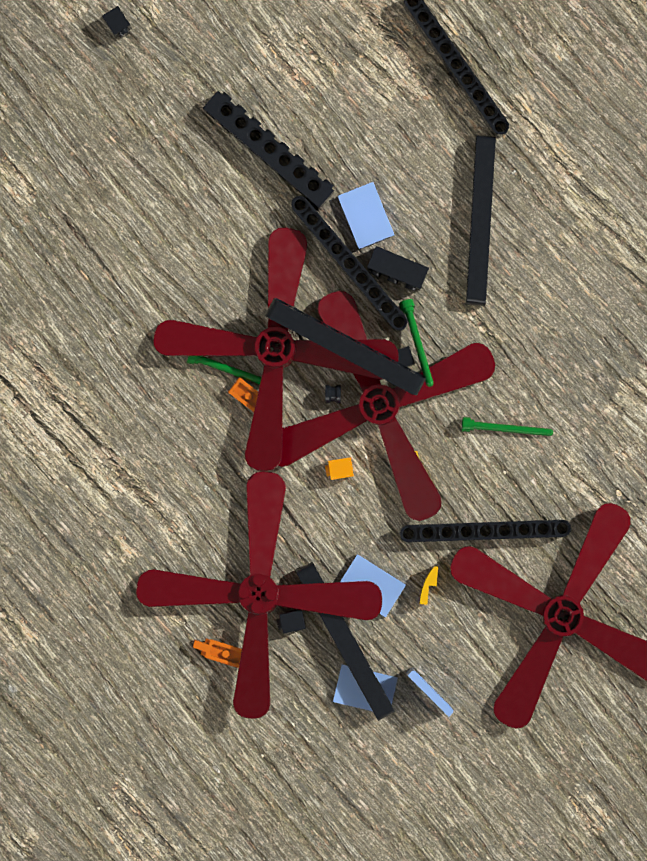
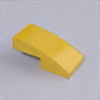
[419,566,438,605]

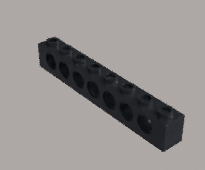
[203,91,334,210]

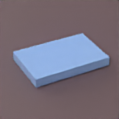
[338,182,394,250]
[340,554,406,617]
[333,664,398,711]
[406,668,454,717]

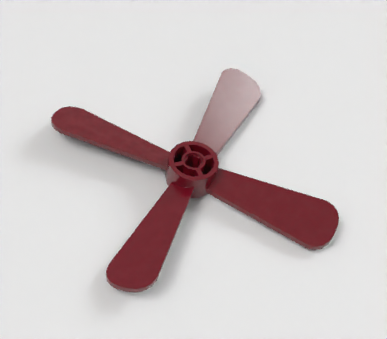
[154,228,399,471]
[278,291,496,521]
[136,471,383,719]
[450,503,647,729]

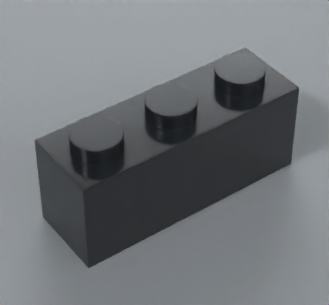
[367,246,429,292]

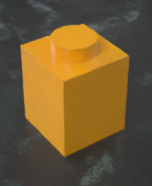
[325,457,354,480]

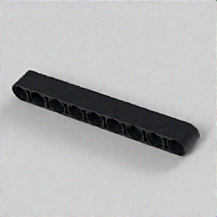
[404,0,509,137]
[466,135,496,306]
[291,196,408,332]
[265,298,426,396]
[399,519,571,542]
[296,562,395,721]

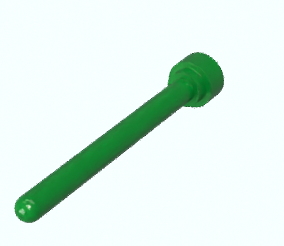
[399,299,434,387]
[186,356,262,384]
[461,417,554,436]

